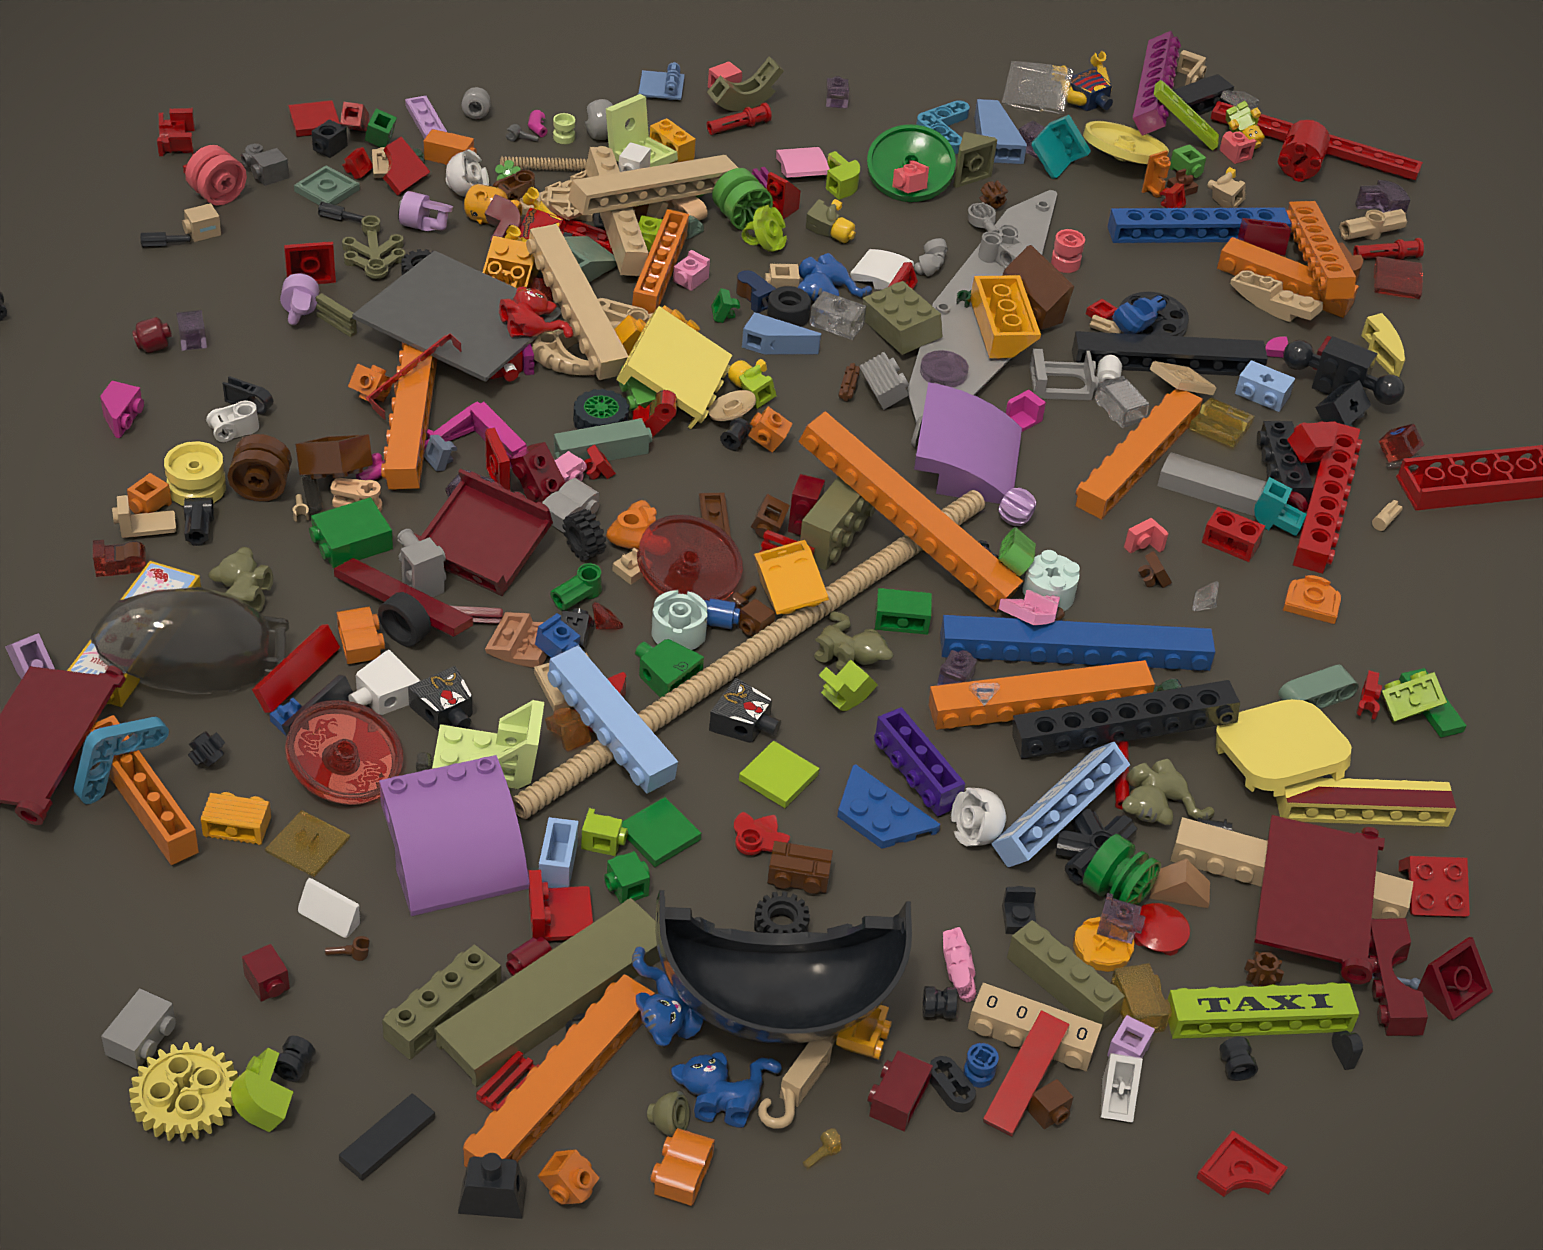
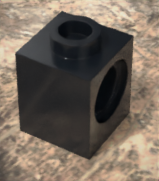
[312,119,348,158]

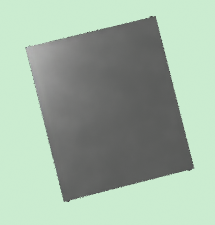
[352,251,562,382]

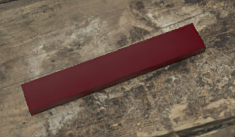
[334,558,473,637]

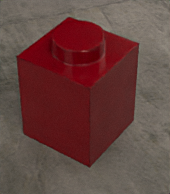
[242,944,290,1002]

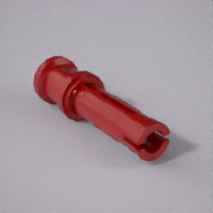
[706,102,772,135]
[1353,238,1424,259]

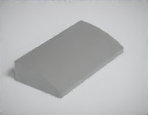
[1157,452,1266,516]

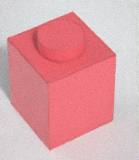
[708,62,742,88]

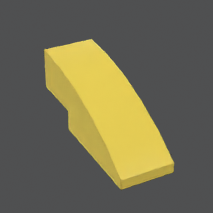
[1361,313,1405,377]

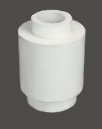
[1097,355,1122,390]

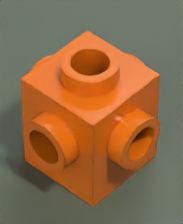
[348,364,392,402]
[748,407,793,453]
[538,1149,599,1205]

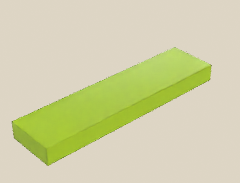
[1154,80,1219,151]

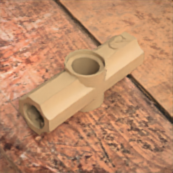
[1339,209,1407,240]

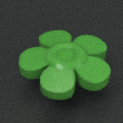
[495,160,521,180]

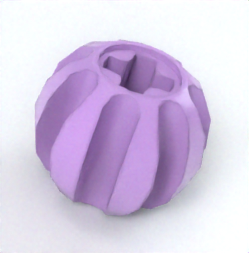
[999,488,1036,526]

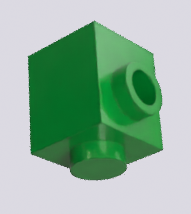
[604,851,650,904]

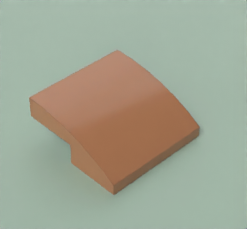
[485,612,547,668]

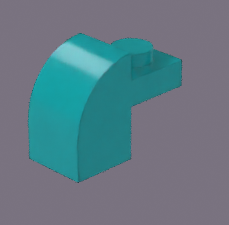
[1254,477,1306,536]

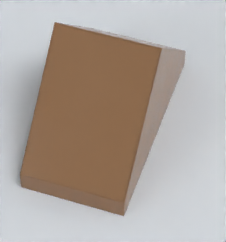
[1149,858,1210,908]

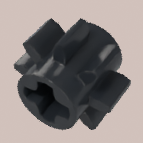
[188,731,225,767]

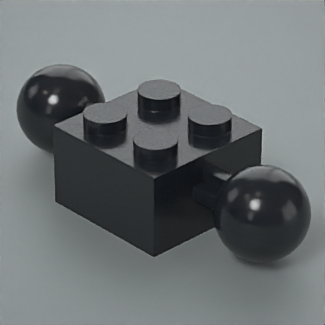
[1283,336,1405,405]

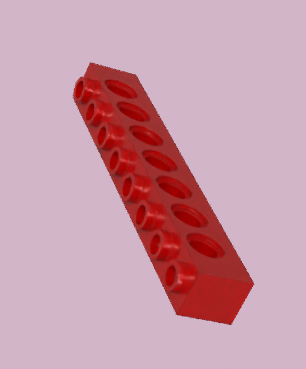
[1293,421,1362,574]

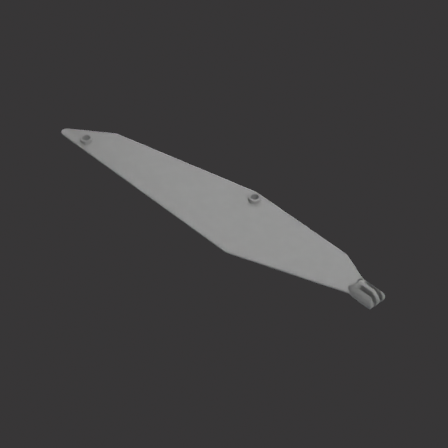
[907,190,1057,447]

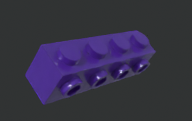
[874,707,965,816]

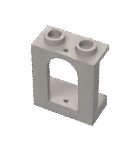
[1029,349,1099,400]

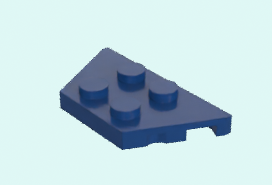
[837,764,941,849]

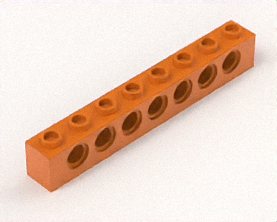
[1286,201,1356,299]

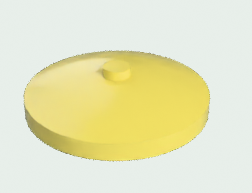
[1083,121,1169,164]

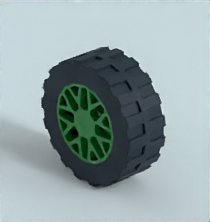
[573,389,629,430]

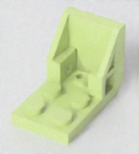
[432,700,544,789]

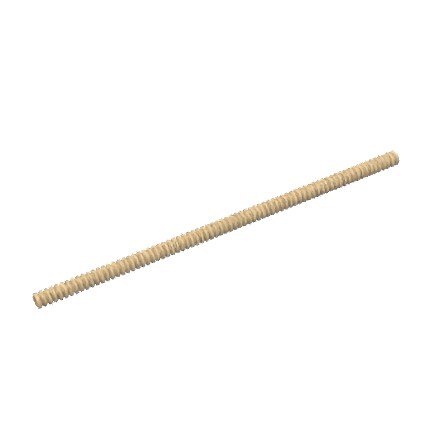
[512,490,985,819]

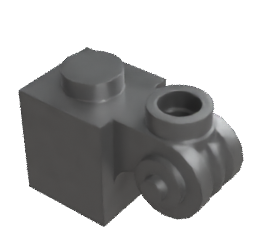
[240,144,289,186]

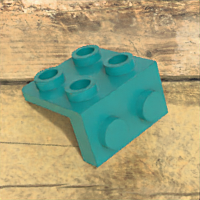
[1032,115,1091,179]

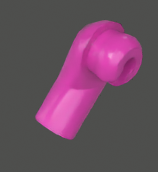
[528,110,548,137]
[356,453,385,481]

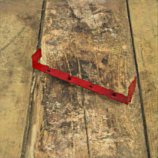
[366,333,462,420]

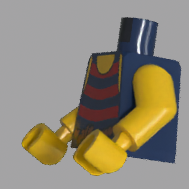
[1052,51,1113,111]

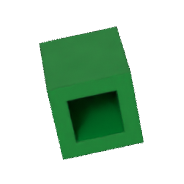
[365,108,397,148]

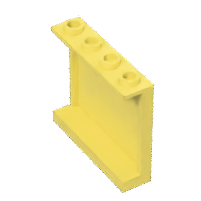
[616,306,732,429]

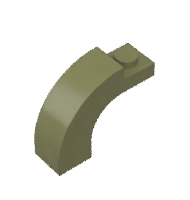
[707,56,784,111]

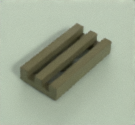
[315,293,357,337]

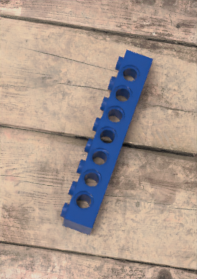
[1107,208,1291,243]

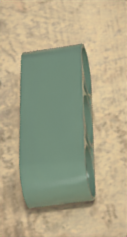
[1278,664,1359,709]

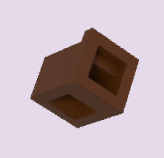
[751,494,790,538]

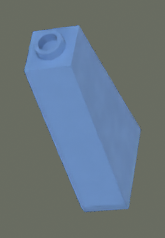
[974,99,1027,164]

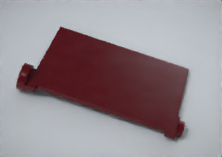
[0,666,126,825]
[1254,815,1385,984]

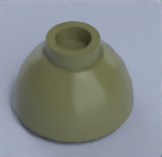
[647,1091,690,1137]

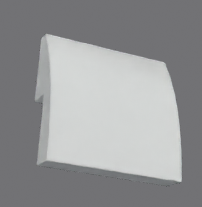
[850,249,914,289]

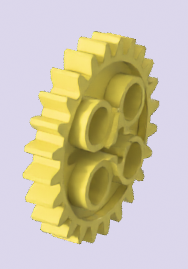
[129,1042,238,1141]

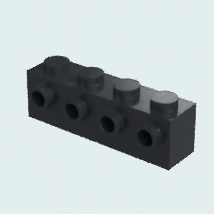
[1257,421,1314,505]

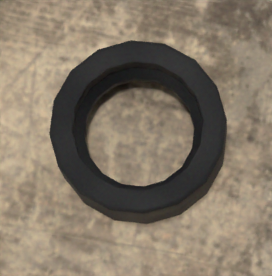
[378,592,431,647]

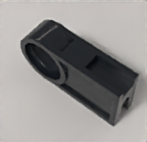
[222,376,274,414]

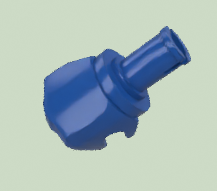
[1112,295,1166,334]

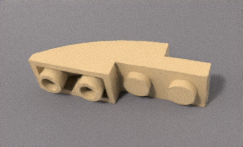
[1230,270,1323,322]

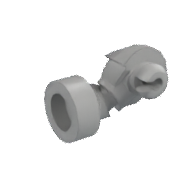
[914,238,948,277]

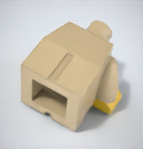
[1207,167,1245,208]

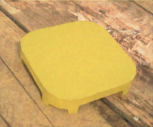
[1215,699,1352,797]

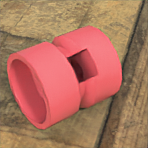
[1051,229,1085,273]

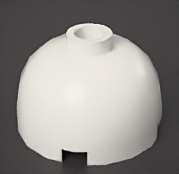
[446,149,489,197]
[951,787,1006,846]

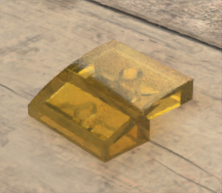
[1189,398,1255,448]

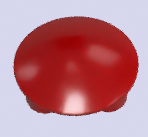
[1130,903,1190,956]

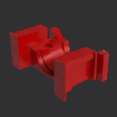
[157,108,195,156]

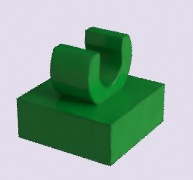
[711,288,740,323]

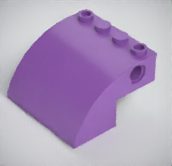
[379,755,529,916]

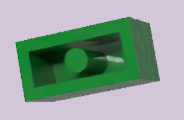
[874,588,932,635]

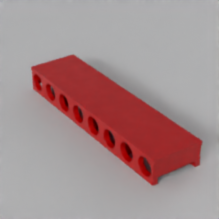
[1396,445,1543,511]

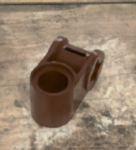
[492,170,535,202]

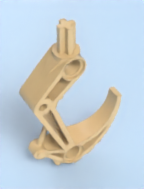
[531,298,653,375]

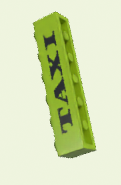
[1165,982,1359,1039]

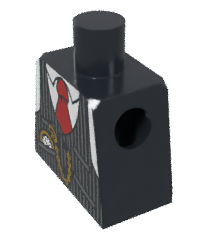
[408,666,473,730]
[709,678,781,743]

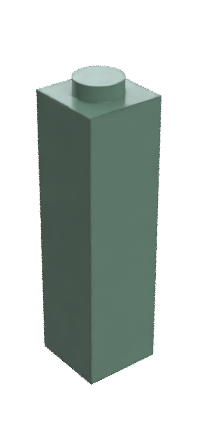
[554,418,652,461]

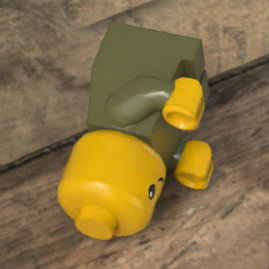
[806,199,856,243]

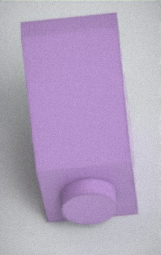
[5,633,55,679]

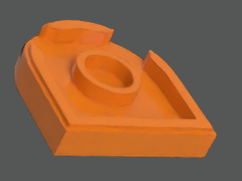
[1283,575,1341,624]

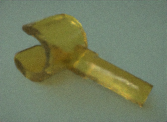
[803,1129,842,1169]

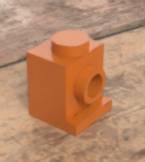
[127,473,172,514]

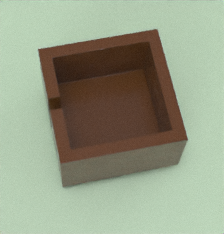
[295,434,373,479]

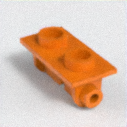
[1142,150,1171,198]

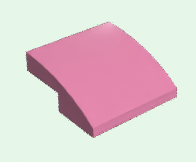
[776,147,829,178]

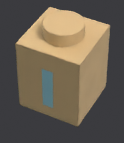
[182,203,221,242]

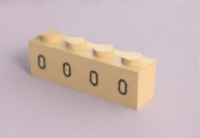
[968,983,1102,1071]

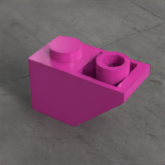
[100,381,144,438]

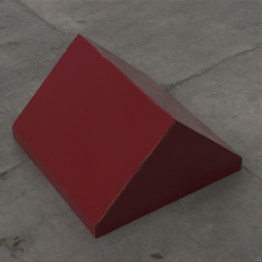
[1417,937,1493,1020]

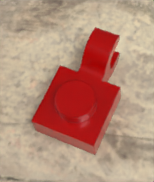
[1357,670,1382,720]

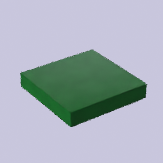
[622,797,702,867]

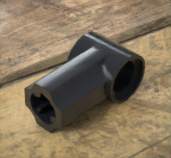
[184,497,214,546]

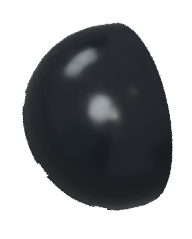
[655,890,912,1044]

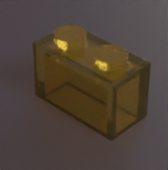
[1110,963,1172,1036]

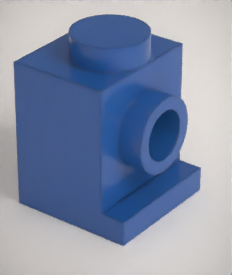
[535,613,581,658]

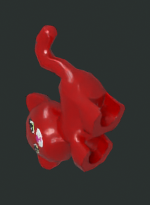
[499,286,573,338]

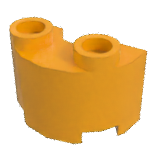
[836,1005,892,1060]

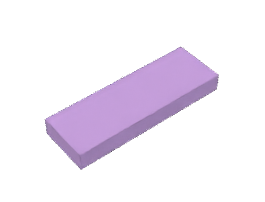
[405,96,447,139]

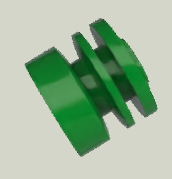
[1083,834,1161,914]

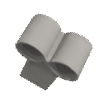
[978,224,1027,268]

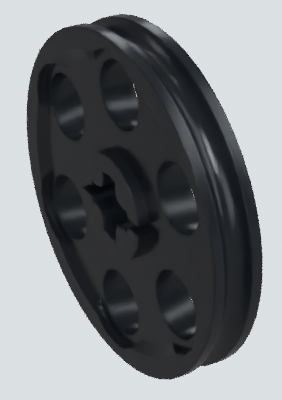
[1120,292,1189,337]

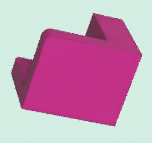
[1006,390,1046,432]

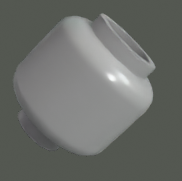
[461,87,491,119]

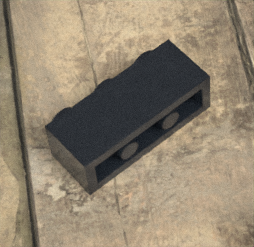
[1173,74,1234,115]

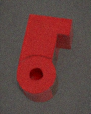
[633,390,677,437]

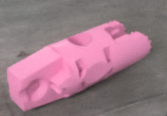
[943,927,976,1003]

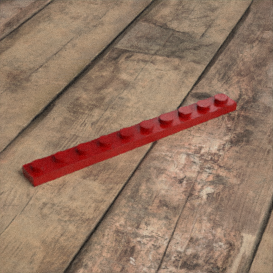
[1210,101,1423,180]

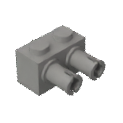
[397,529,446,597]

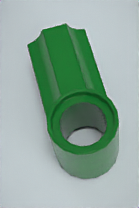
[550,563,602,611]

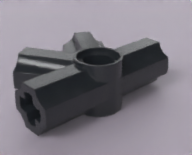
[1056,808,1137,885]

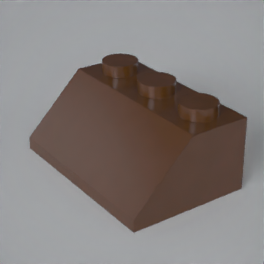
[1002,245,1074,330]

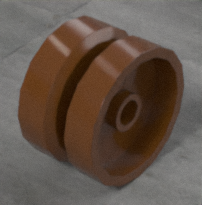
[227,434,292,501]

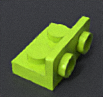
[1380,671,1447,723]

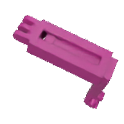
[424,401,527,468]

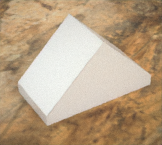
[1101,1053,1143,1122]

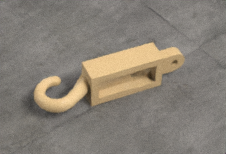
[758,1034,838,1129]

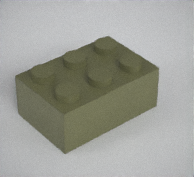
[862,281,943,355]

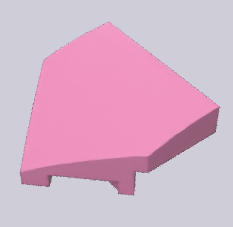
[999,590,1060,625]

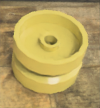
[164,441,226,506]

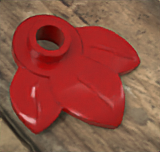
[734,812,790,855]

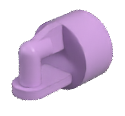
[398,191,453,231]
[280,274,319,325]

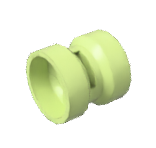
[553,113,575,144]

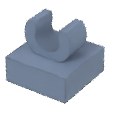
[424,435,457,471]

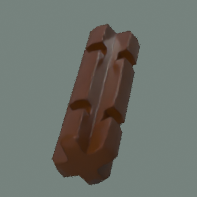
[839,363,861,402]

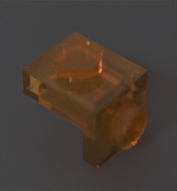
[545,707,591,751]

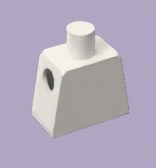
[348,650,420,715]

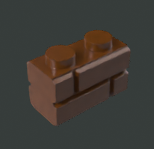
[767,841,833,894]

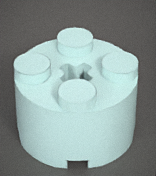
[1022,550,1080,611]
[651,590,707,650]

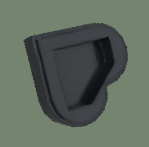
[1332,1030,1363,1070]

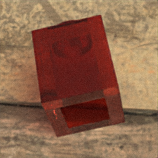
[1378,423,1425,462]

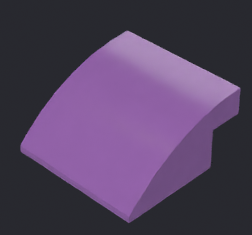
[914,382,1022,504]

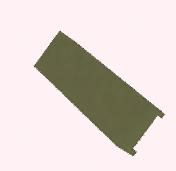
[434,898,660,1087]

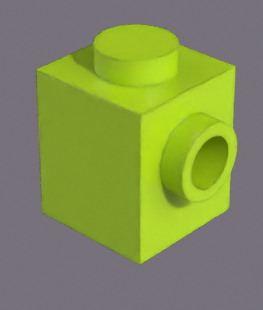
[638,216,663,253]

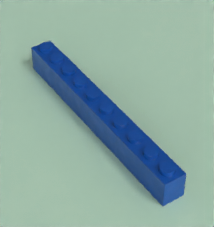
[940,615,1215,671]

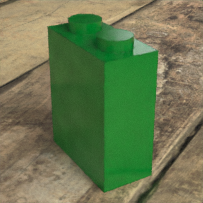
[309,497,393,569]

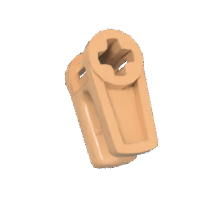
[331,478,383,511]

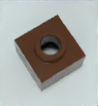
[739,598,775,637]
[1028,1079,1074,1130]

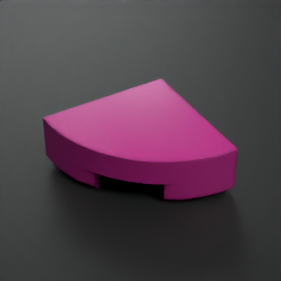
[1265,337,1288,358]

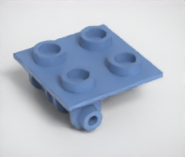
[638,62,685,100]

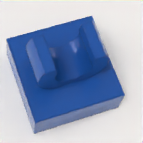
[270,698,302,736]

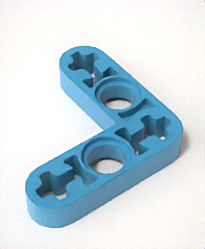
[916,101,970,154]
[74,717,169,804]

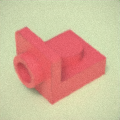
[1124,518,1168,553]

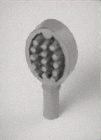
[968,202,998,233]

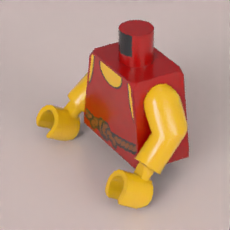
[505,187,574,242]

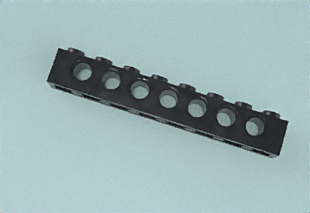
[1012,680,1240,759]

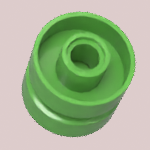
[712,168,773,230]

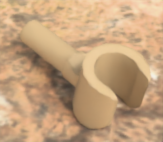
[293,494,309,521]

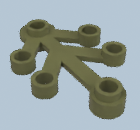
[342,215,406,279]

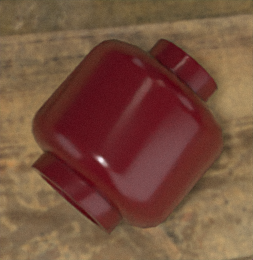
[132,317,172,353]

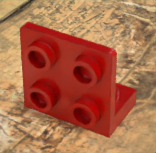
[1399,856,1470,917]
[529,870,593,941]

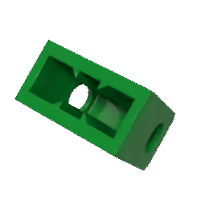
[635,639,704,698]

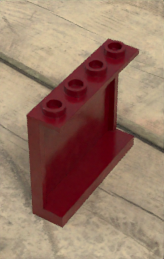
[414,469,553,596]

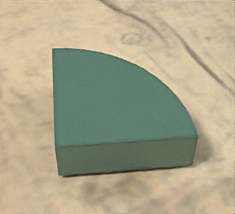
[686,215,704,240]

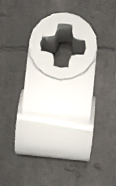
[206,401,259,442]

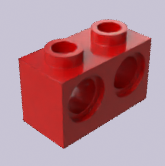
[1201,507,1265,562]

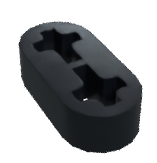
[930,1056,976,1113]

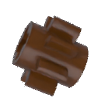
[979,180,1008,208]
[1244,952,1284,987]

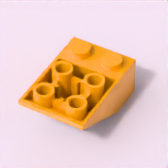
[482,236,539,288]
[754,540,829,615]

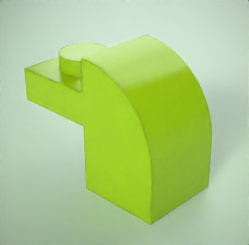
[826,151,860,200]
[819,660,878,711]
[231,1048,293,1132]

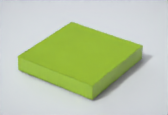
[739,741,820,808]

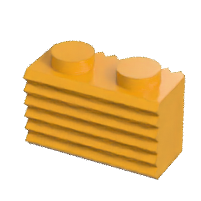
[201,792,271,845]

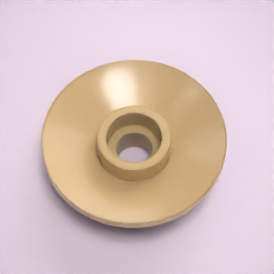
[708,390,756,421]

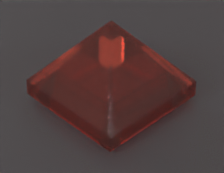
[592,602,624,629]

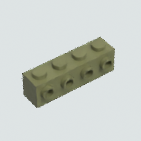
[1007,920,1125,1032]
[382,944,501,1060]

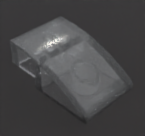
[1002,61,1074,114]

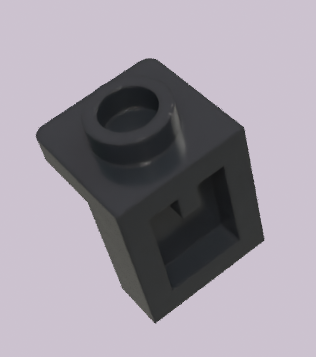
[561,609,595,649]
[1002,886,1036,934]

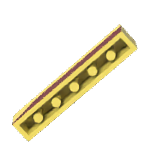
[1276,777,1456,827]

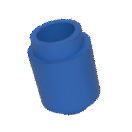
[704,598,741,629]

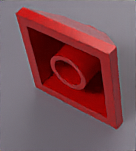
[284,242,336,284]

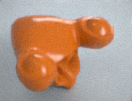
[606,500,671,557]

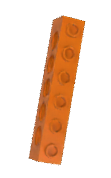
[632,209,689,314]

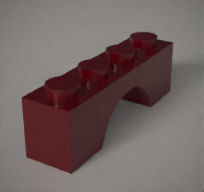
[1368,918,1428,1036]

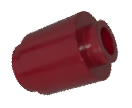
[506,937,552,976]

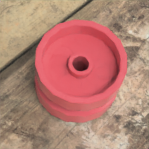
[185,145,247,205]

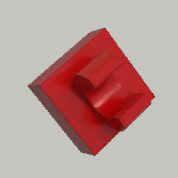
[342,147,373,179]
[1159,183,1186,208]
[584,444,616,480]

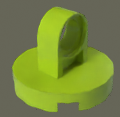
[742,205,787,252]

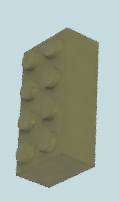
[800,476,876,570]

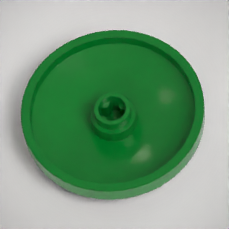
[867,124,956,202]

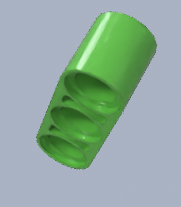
[998,527,1036,577]

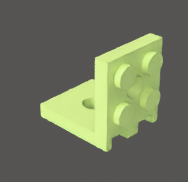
[606,94,678,167]

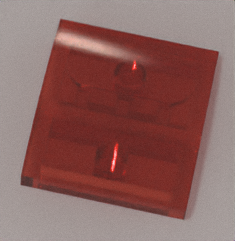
[1374,256,1423,299]

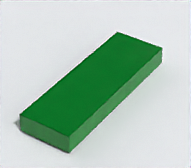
[1399,668,1467,738]

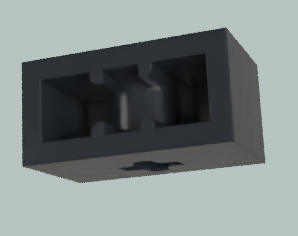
[1315,380,1371,427]

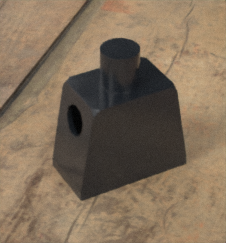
[458,1153,526,1219]

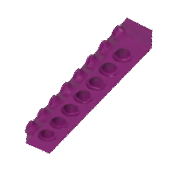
[1133,31,1181,136]

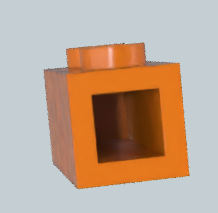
[423,129,477,165]

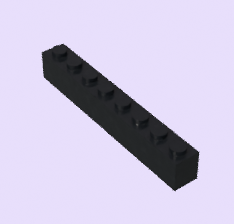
[1072,331,1268,376]

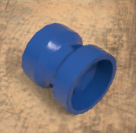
[963,1043,999,1088]

